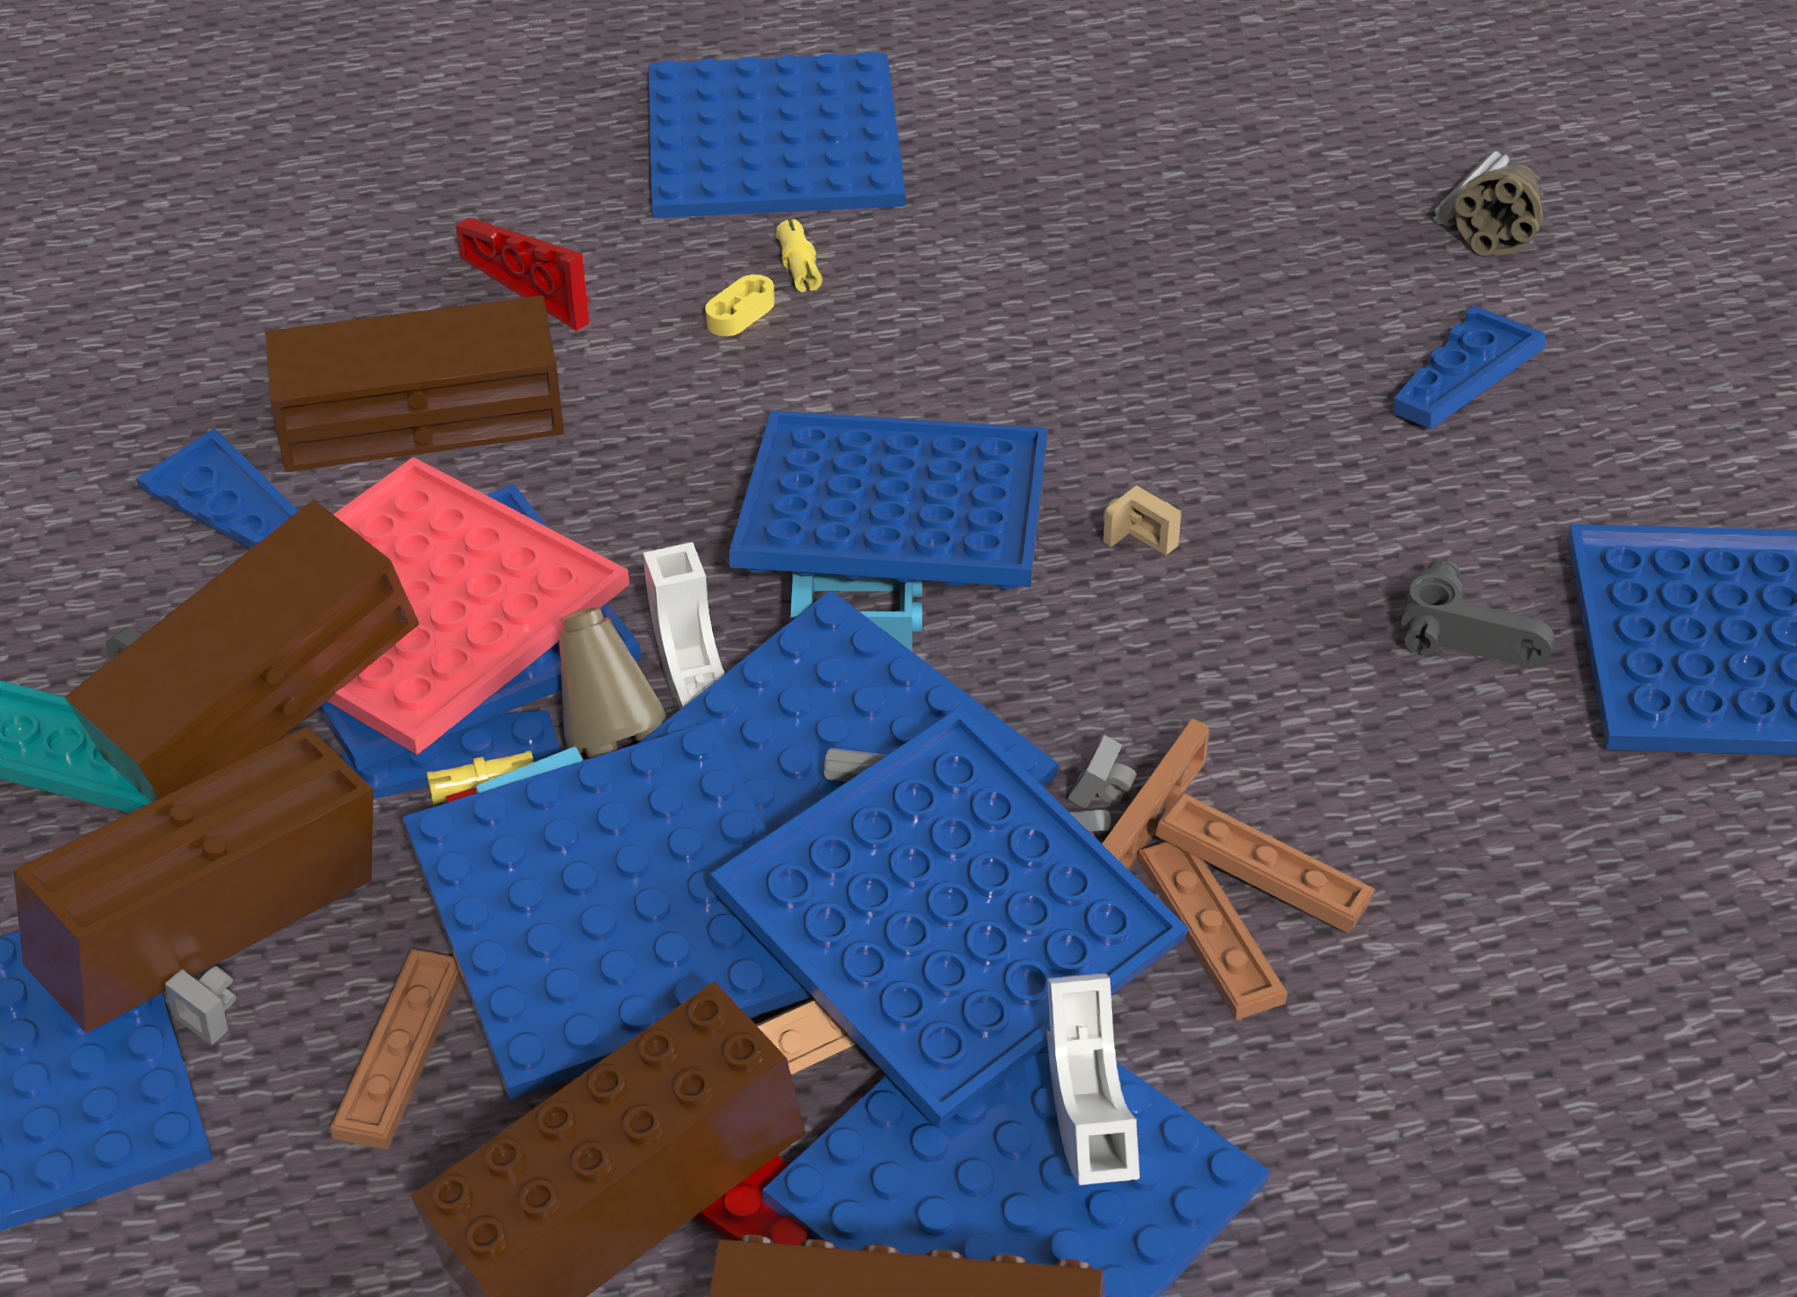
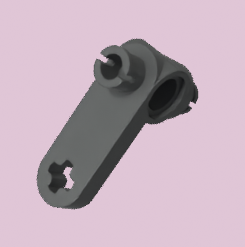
[1401,559,1555,668]

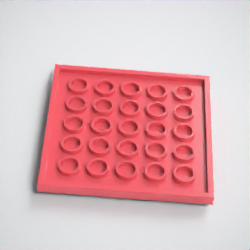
[327,457,630,755]

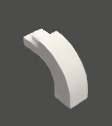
[643,542,725,709]
[1047,973,1140,1185]

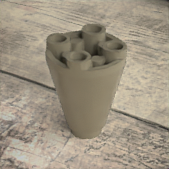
[1455,164,1543,256]
[559,606,667,758]

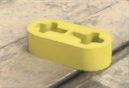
[705,274,775,336]

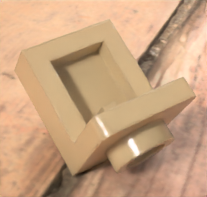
[1103,485,1181,555]

